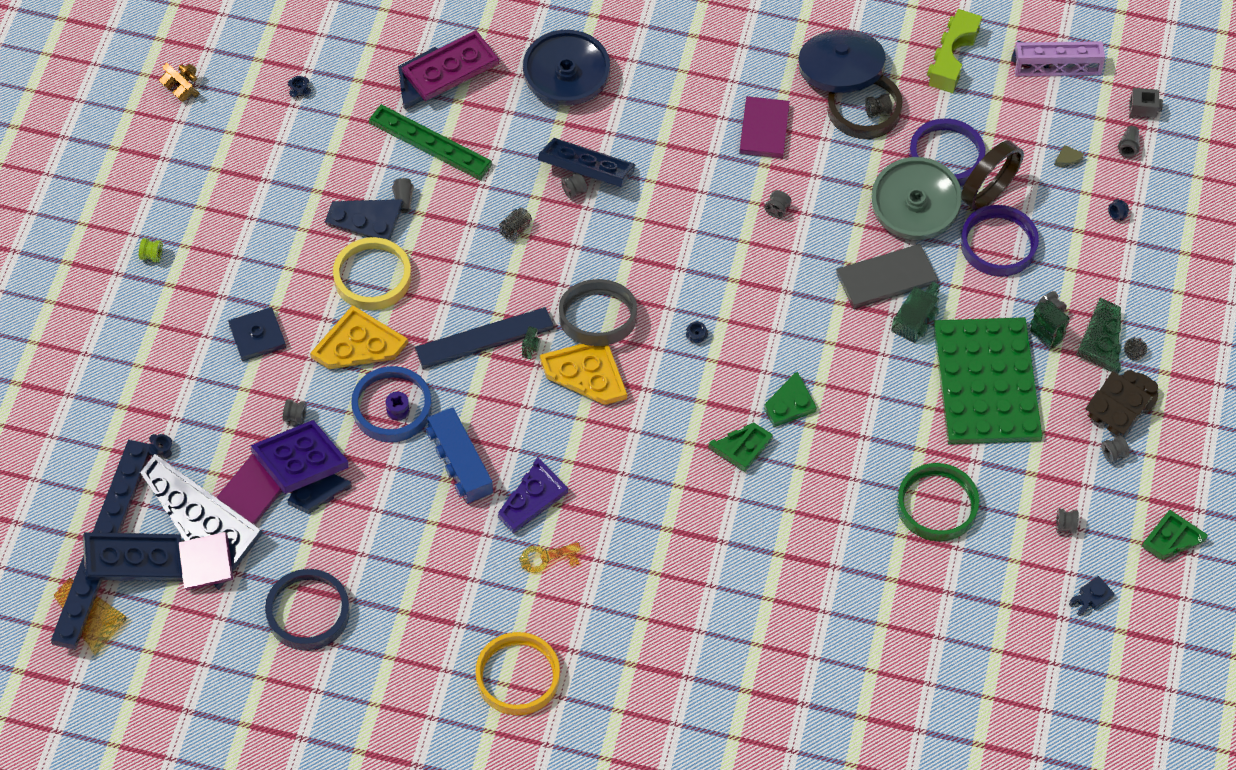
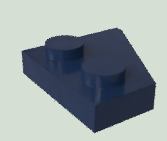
[287,474,352,514]

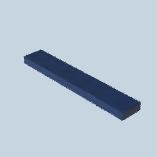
[415,307,553,369]

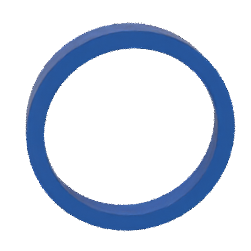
[351,366,432,443]

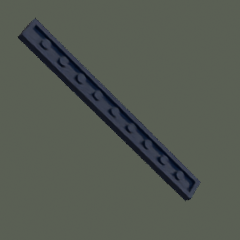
[51,439,151,650]

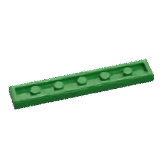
[369,104,492,180]

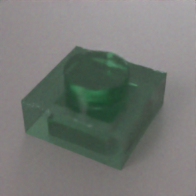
[522,326,541,359]

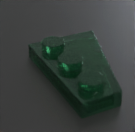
[1076,297,1121,374]

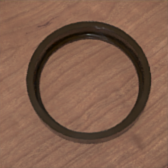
[827,75,903,139]
[961,140,1024,211]

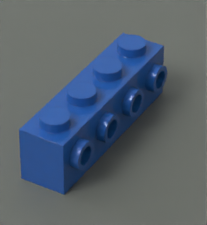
[425,407,493,504]

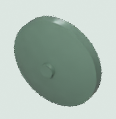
[871,157,962,240]

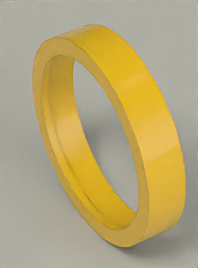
[475,632,560,716]

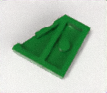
[764,372,817,427]
[708,422,773,472]
[1142,509,1208,560]

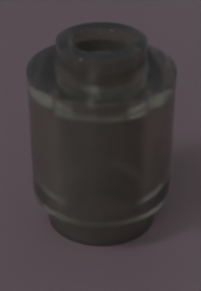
[499,207,532,240]

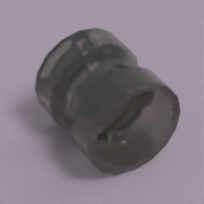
[865,94,892,119]

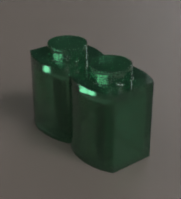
[1030,300,1070,350]

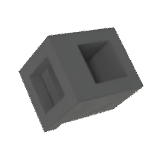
[1129,88,1163,119]

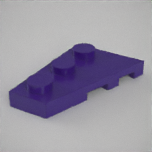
[498,457,568,534]

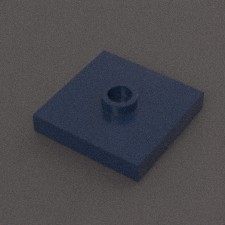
[228,307,286,361]

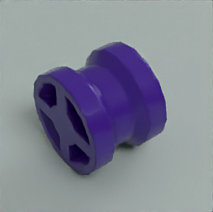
[385,391,410,421]

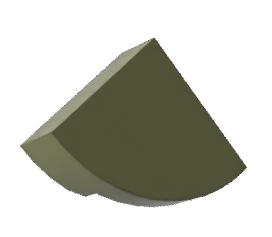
[1054,145,1084,167]

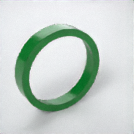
[897,463,979,542]

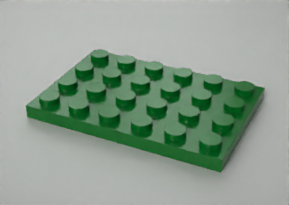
[933,317,1042,445]

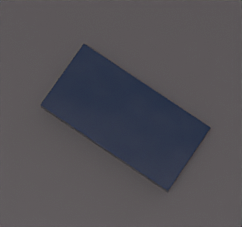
[538,138,636,187]
[83,532,183,582]

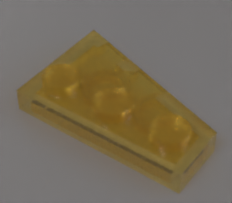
[54,577,127,656]

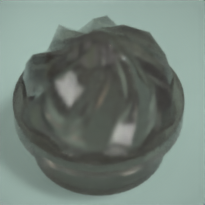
[1124,337,1147,360]

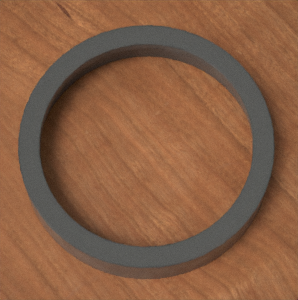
[559,279,637,346]

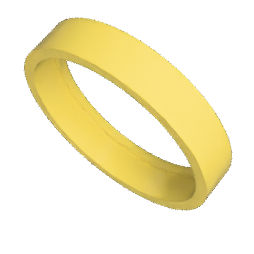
[333,237,411,310]

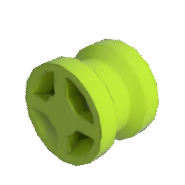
[138,238,163,263]

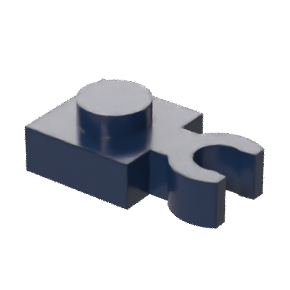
[1069,576,1115,616]

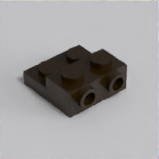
[1085,371,1153,436]

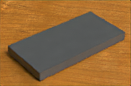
[836,244,938,309]

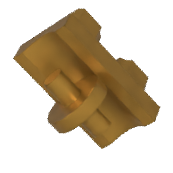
[159,63,200,102]

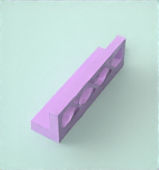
[1015,41,1105,76]

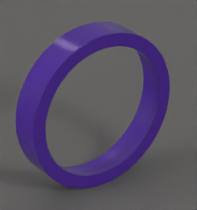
[909,118,985,186]
[960,205,1039,277]

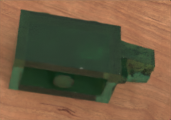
[891,281,940,343]

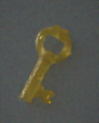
[519,542,581,573]

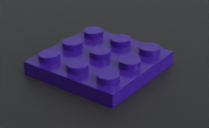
[251,420,349,494]

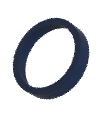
[265,569,350,651]

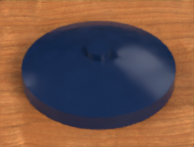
[523,29,610,106]
[798,30,886,93]

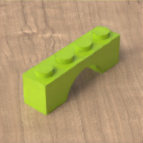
[927,9,983,93]

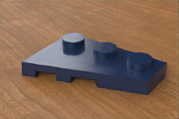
[325,199,404,240]

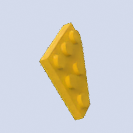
[310,305,408,369]
[539,344,627,405]

